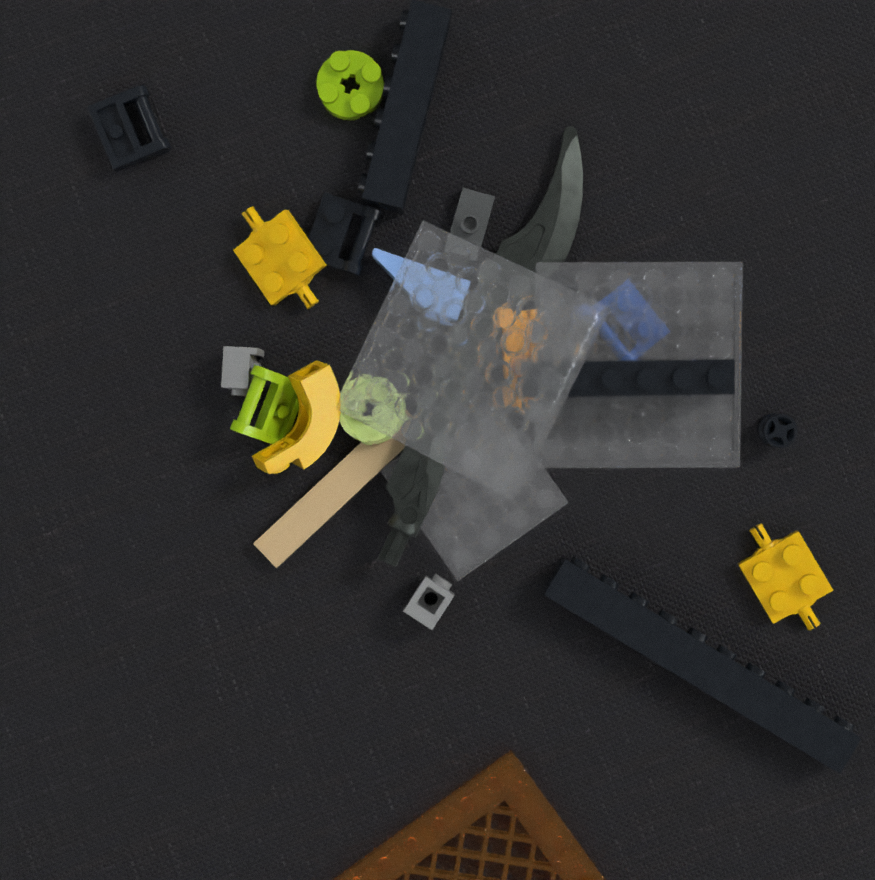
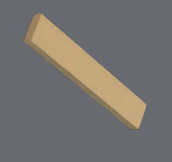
[253,409,417,568]

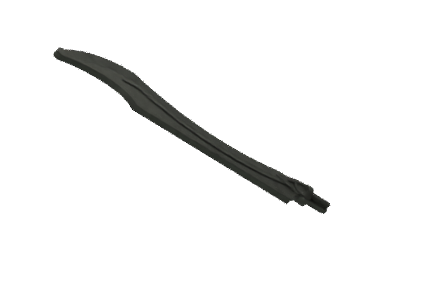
[377,126,583,567]

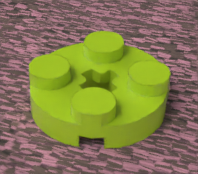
[316,50,384,121]

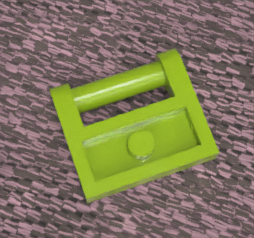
[230,364,299,444]

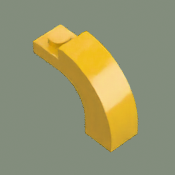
[252,360,341,474]

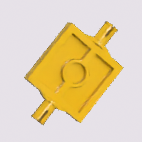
[233,206,327,309]
[737,523,833,630]

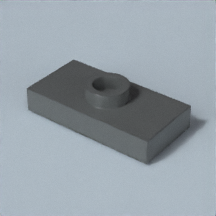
[444,188,495,263]

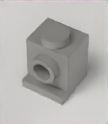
[221,346,264,397]
[403,573,455,630]

